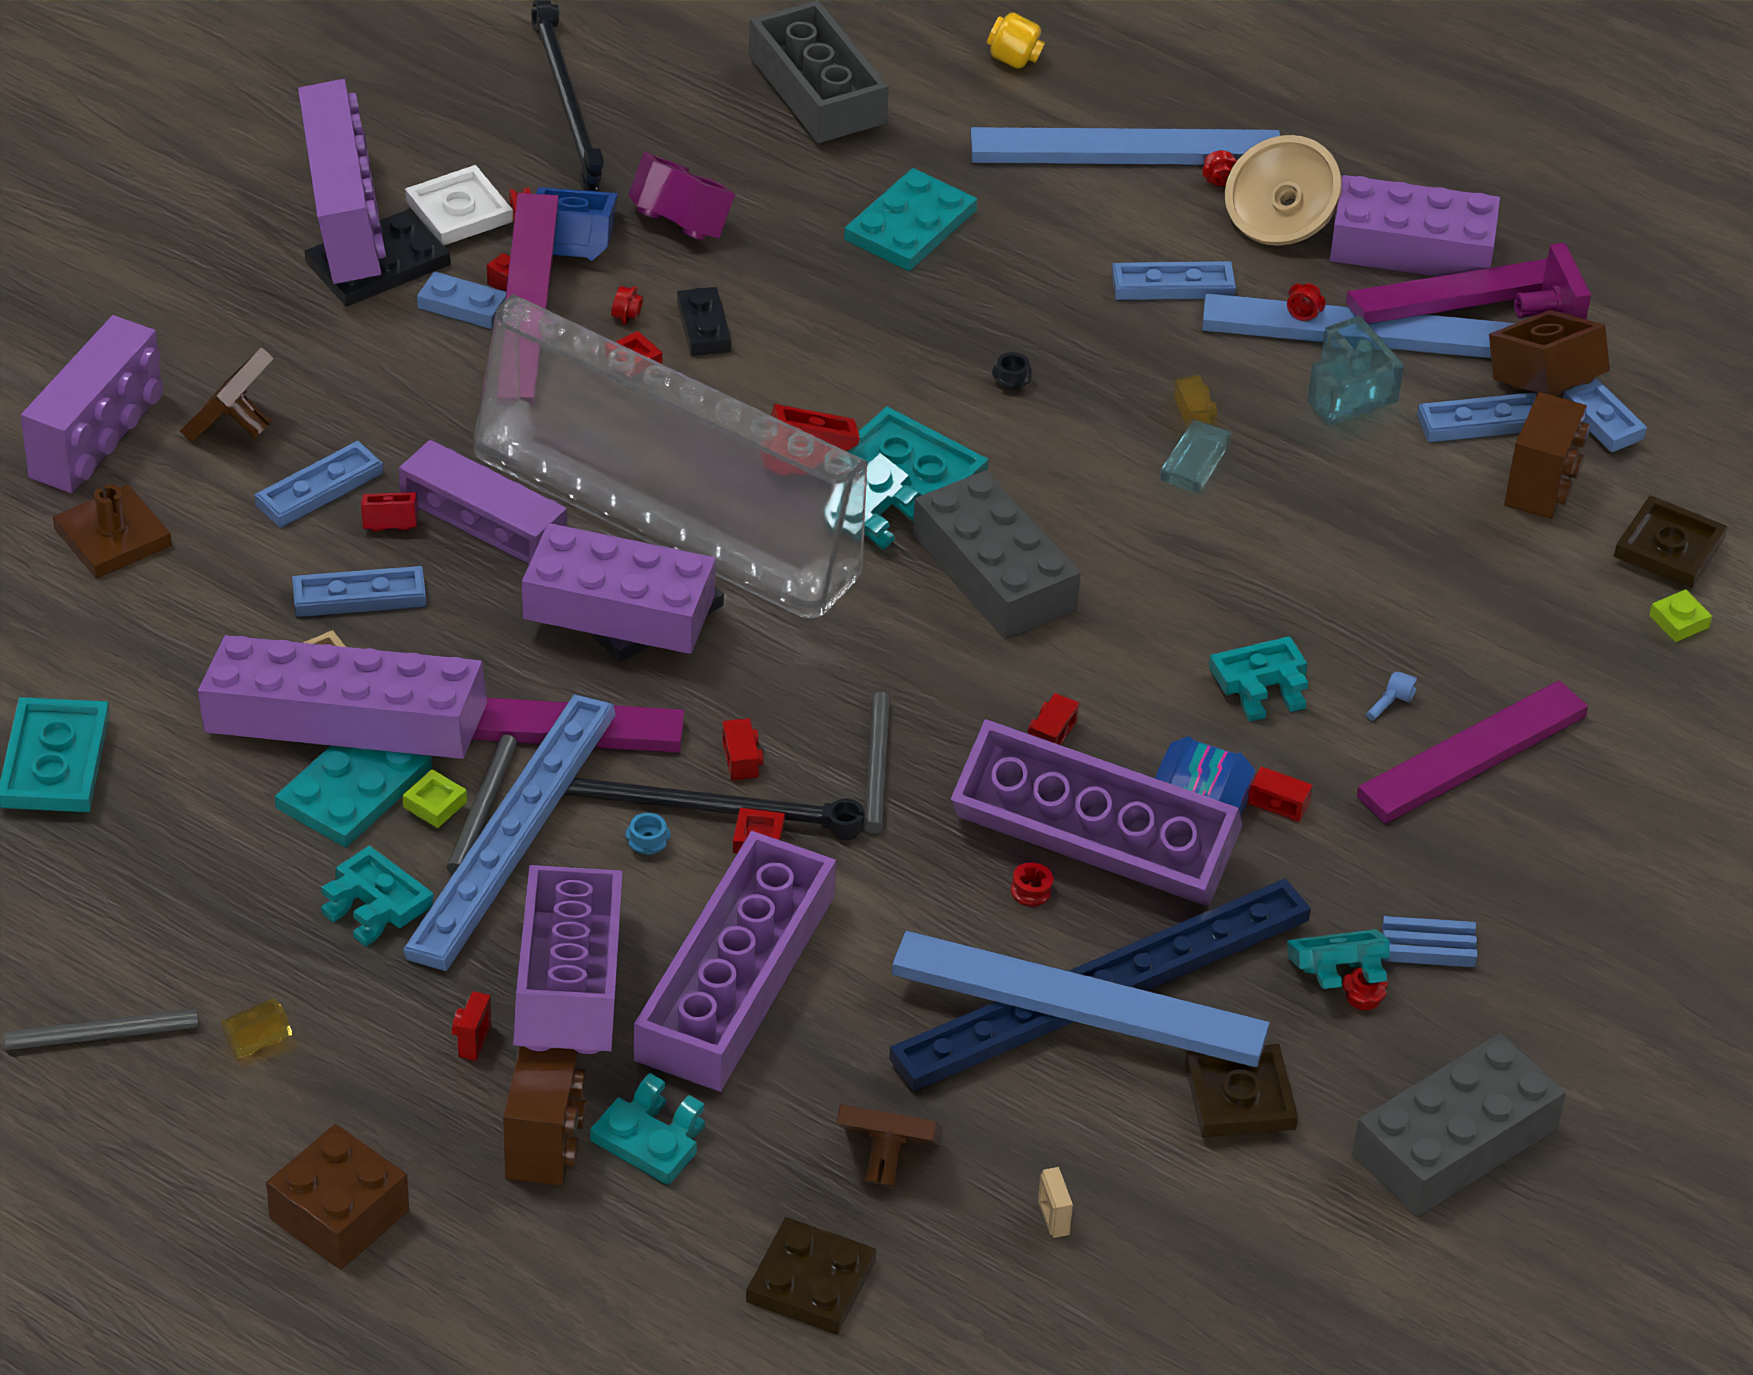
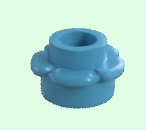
[625,813,671,855]

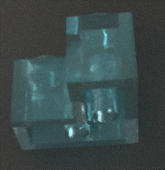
[1307,316,1404,426]

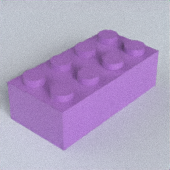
[1329,175,1500,277]
[20,315,163,494]
[522,523,716,654]

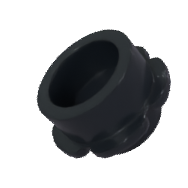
[992,352,1032,390]

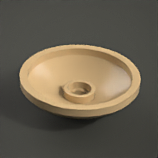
[1225,135,1342,246]

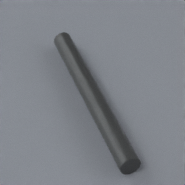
[864,692,890,834]
[447,735,517,874]
[4,1009,198,1051]

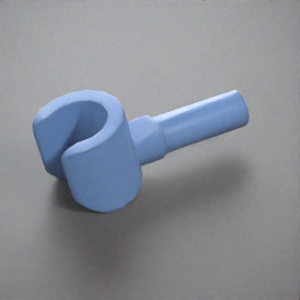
[1366,672,1417,721]

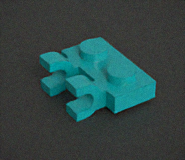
[821,453,919,550]
[1209,636,1308,722]
[321,845,434,947]
[1287,929,1390,989]
[590,1073,705,1186]

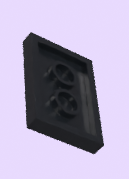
[305,209,451,307]

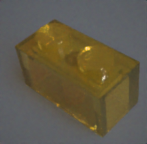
[1173,375,1217,432]
[220,997,292,1058]

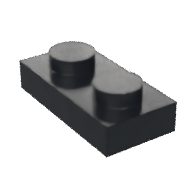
[677,287,731,356]

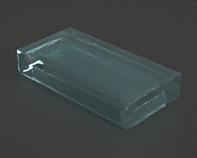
[1160,419,1232,493]

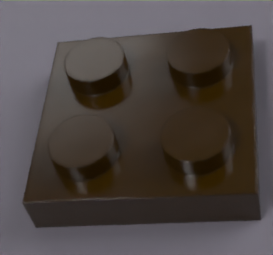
[1614,495,1728,588]
[1185,1044,1298,1137]
[746,1217,876,1334]

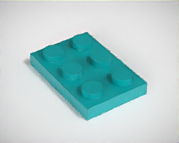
[844,168,977,271]
[837,406,989,496]
[0,697,110,812]
[275,745,432,848]

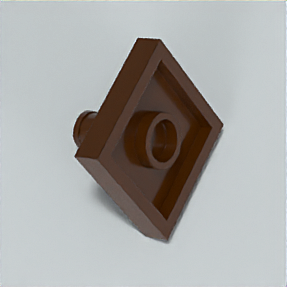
[180,347,274,443]
[53,484,172,579]
[837,1104,943,1186]

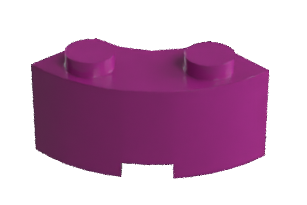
[628,152,735,240]

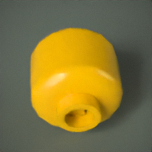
[986,12,1045,69]

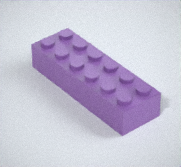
[298,79,386,284]
[198,635,487,759]
[950,719,1243,907]
[634,831,836,1092]
[513,865,623,1054]

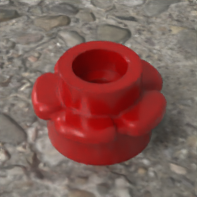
[1202,150,1238,186]
[1287,283,1326,321]
[611,285,643,324]
[1342,967,1388,1010]

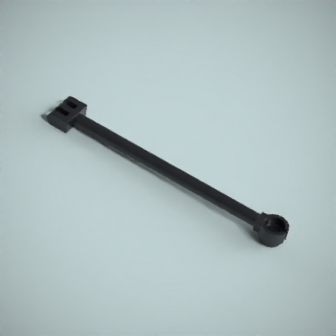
[531,0,604,192]
[564,778,864,840]

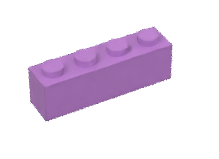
[399,440,567,564]

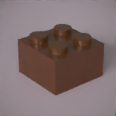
[1489,310,1610,397]
[1504,392,1590,519]
[503,1046,587,1185]
[266,1123,409,1270]

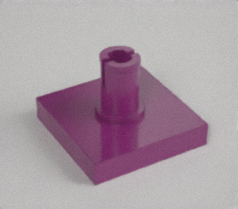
[1514,243,1591,319]

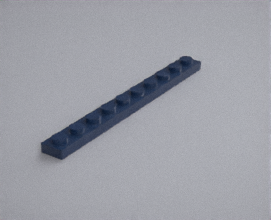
[889,878,1311,1091]

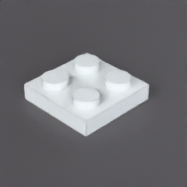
[405,165,513,245]

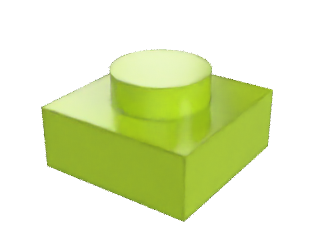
[1649,589,1712,642]
[402,769,467,828]

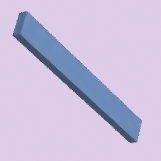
[970,127,1280,165]
[1202,293,1515,358]
[403,694,616,971]
[892,931,1270,1067]

